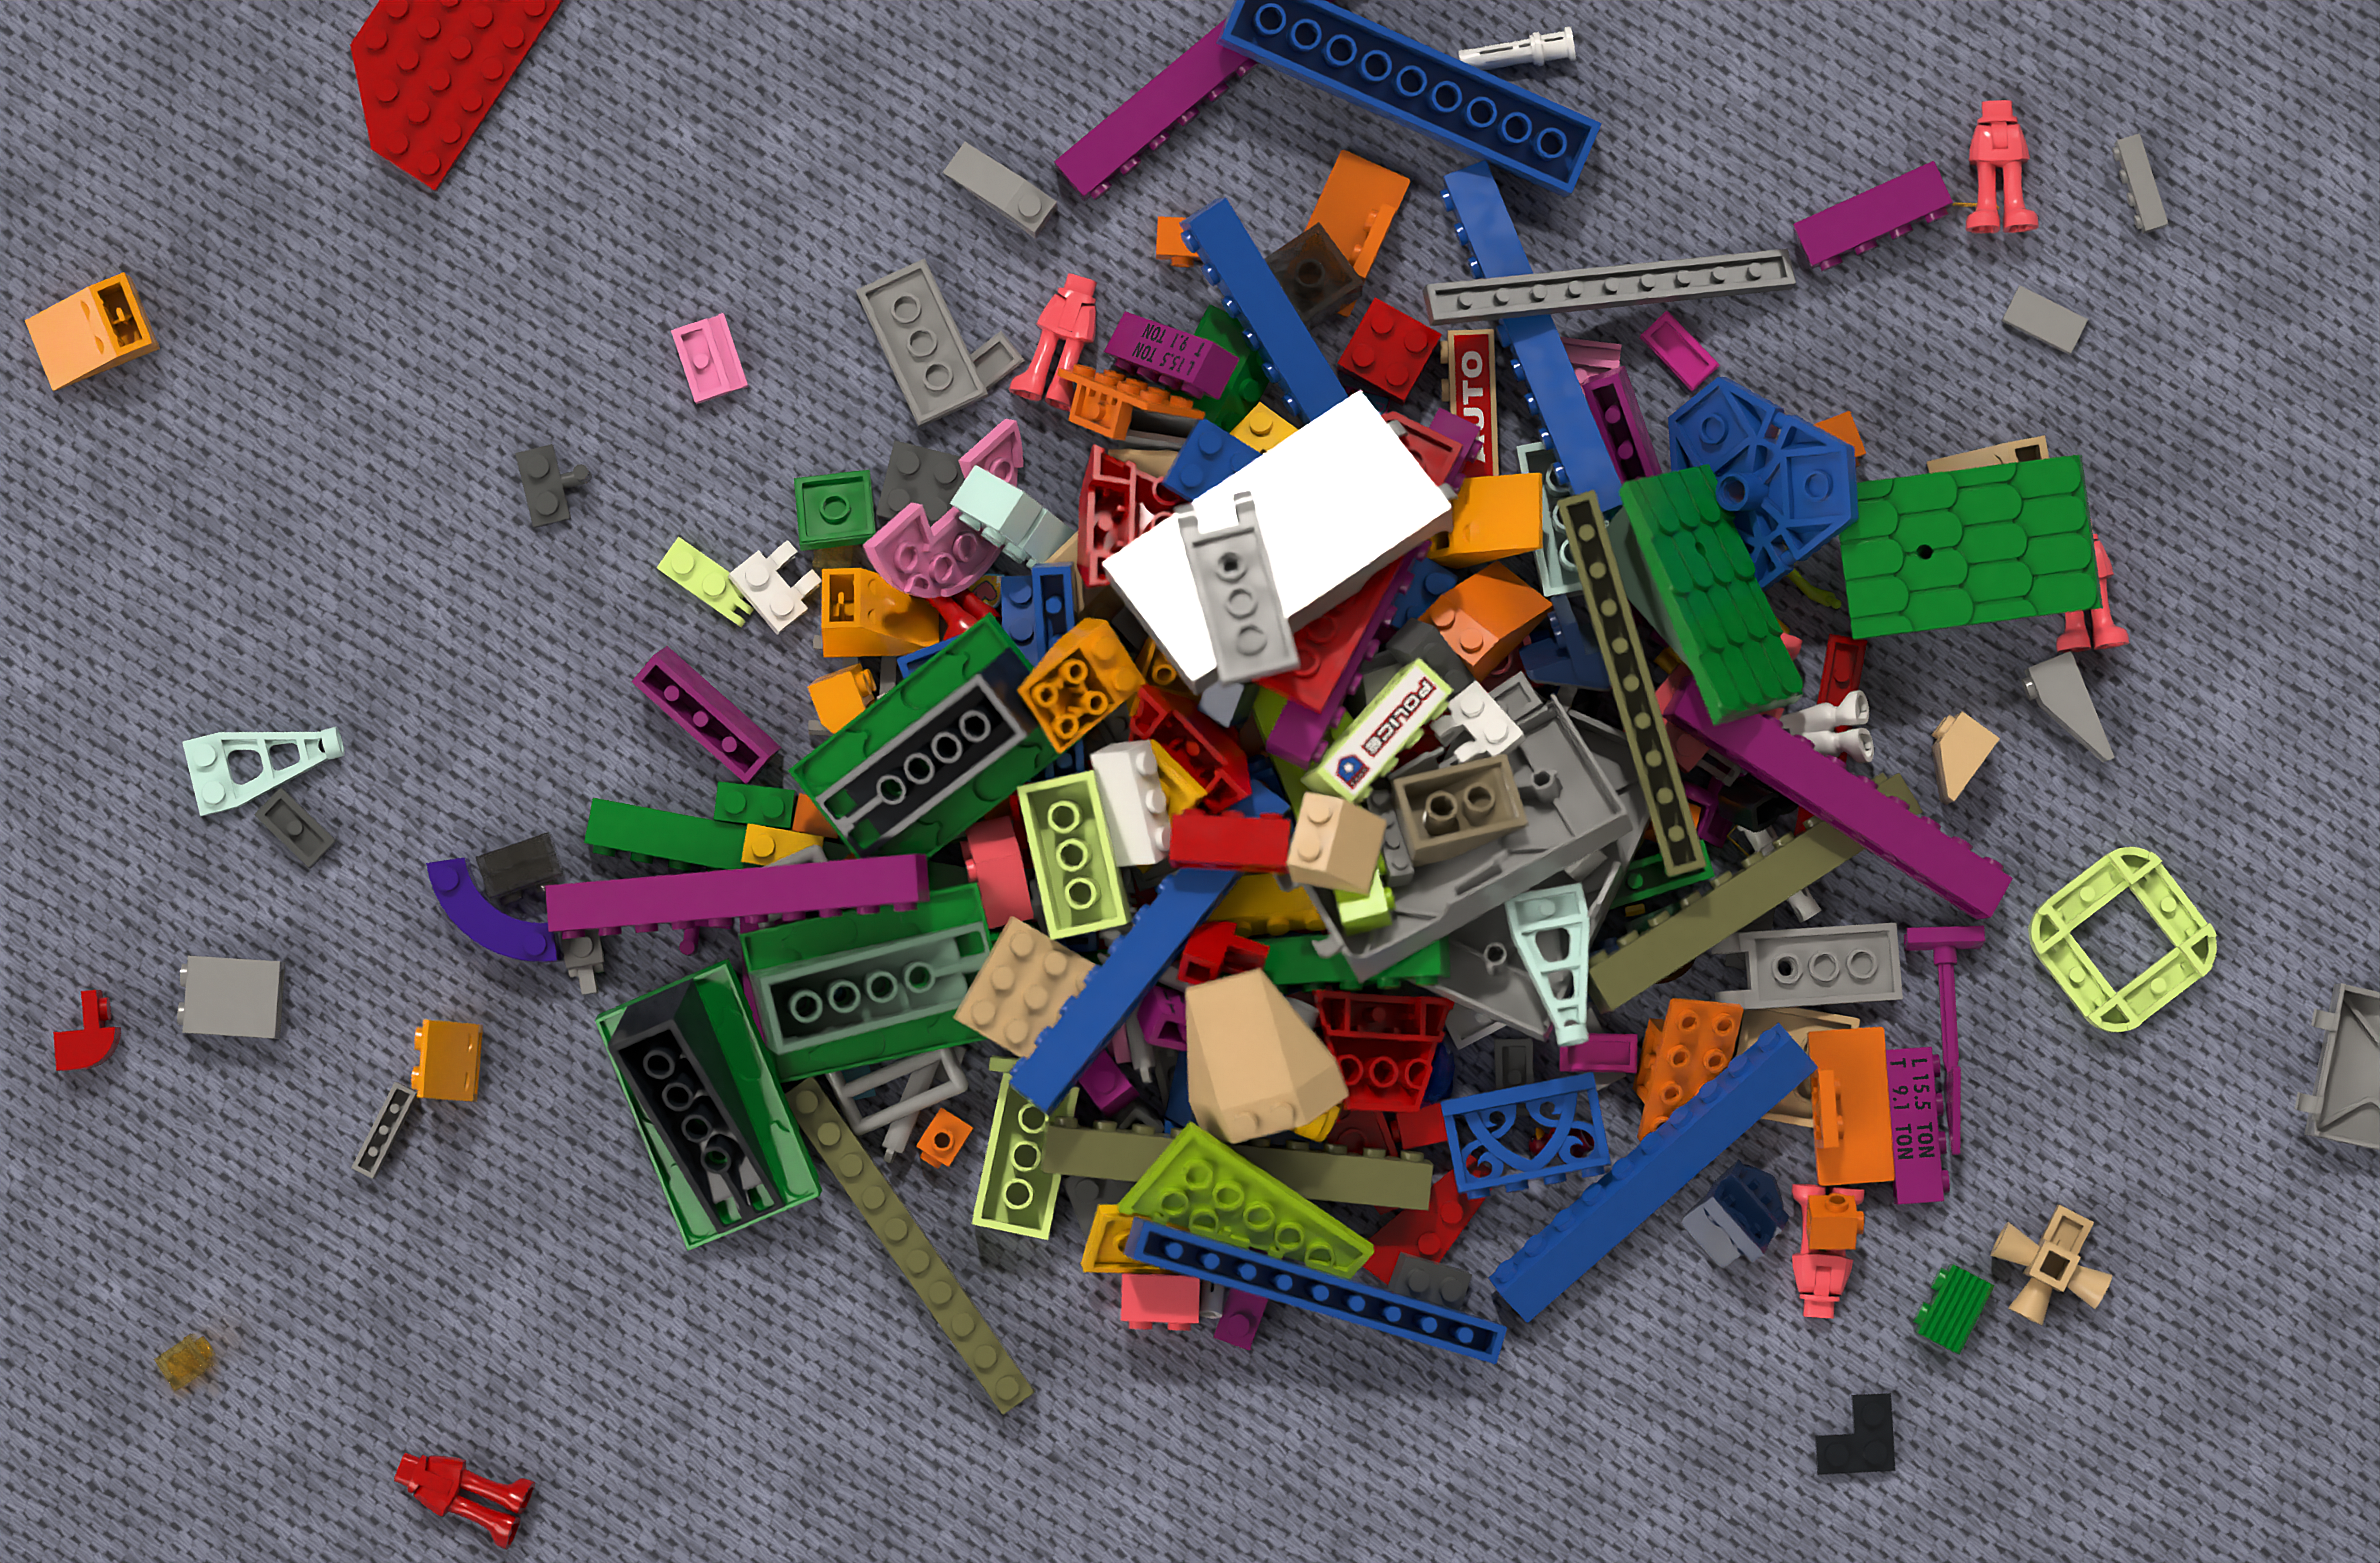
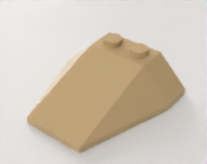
[1186,969,1349,1143]

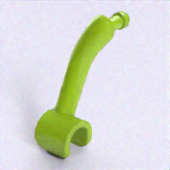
[1784,547,1841,609]

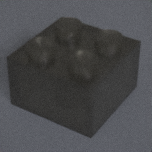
[1264,222,1364,331]

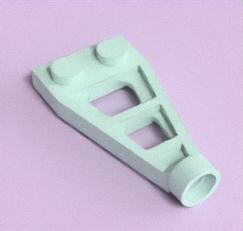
[182,726,345,817]
[1504,883,1589,1047]

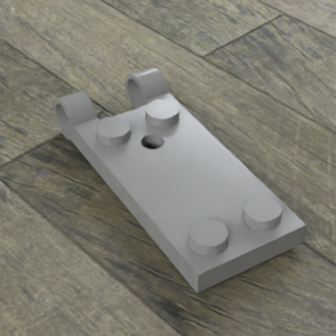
[1174,488,1299,687]
[1711,923,1903,1010]

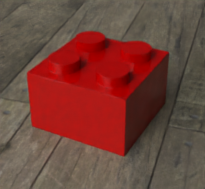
[1336,297,1442,406]

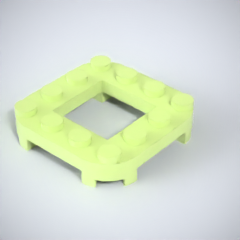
[2028,847,2217,1032]

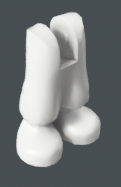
[1779,690,1874,764]

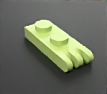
[657,537,754,627]

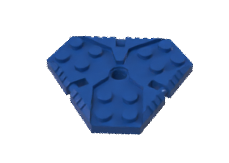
[1668,377,1859,592]

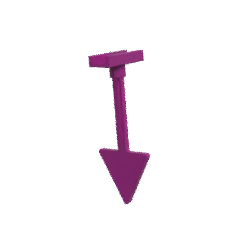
[1904,926,1985,1155]

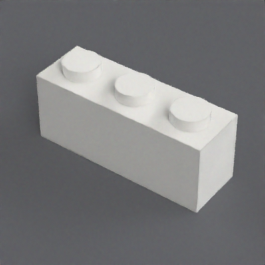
[1090,740,1171,867]

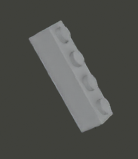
[2112,133,2168,234]
[1360,789,1414,888]
[351,1082,417,1179]

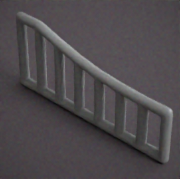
[758,845,969,1136]

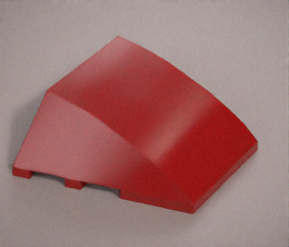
[1077,444,1191,588]
[1128,684,1252,816]
[1312,990,1455,1113]

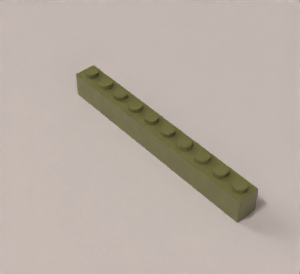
[1557,490,1707,877]
[1587,772,1923,1014]
[785,1076,1036,1415]
[1040,1116,1433,1211]

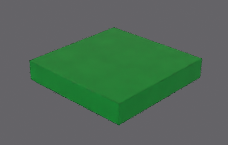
[794,469,876,551]

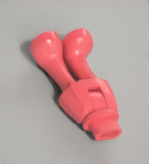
[1966,100,2039,233]
[1009,273,1097,412]
[2056,522,2129,653]
[1791,1184,1865,1319]

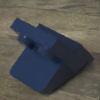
[1518,593,1613,692]
[1682,1159,1790,1267]

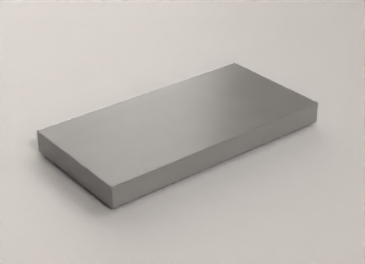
[855,258,989,428]

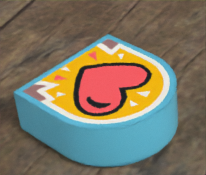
[968,573,1005,609]

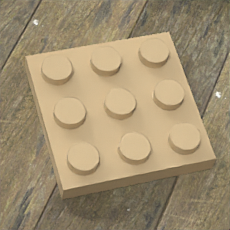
[953,916,1095,1059]
[1735,1007,1860,1128]

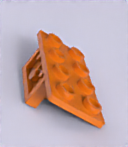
[1280,150,1410,318]
[1057,364,1205,441]
[1632,998,1744,1142]
[1807,1027,1895,1186]

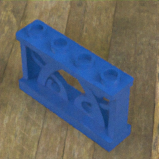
[1440,1072,1612,1200]

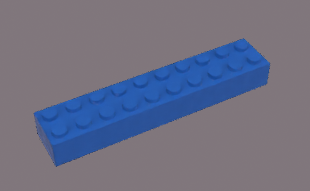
[1216,0,1602,197]

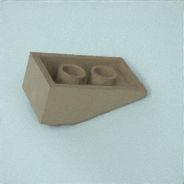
[1390,754,1528,868]

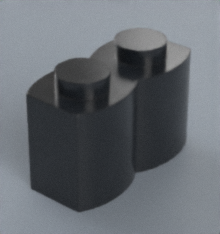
[1718,773,1800,832]

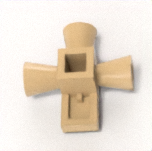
[1990,1205,2112,1326]

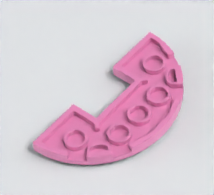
[863,419,1024,598]

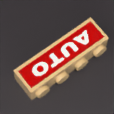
[1440,329,1499,478]

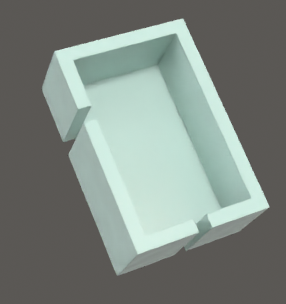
[950,465,1076,570]

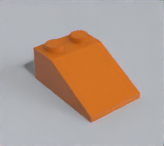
[1417,560,1554,683]

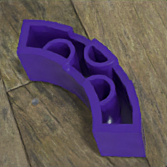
[426,857,562,963]

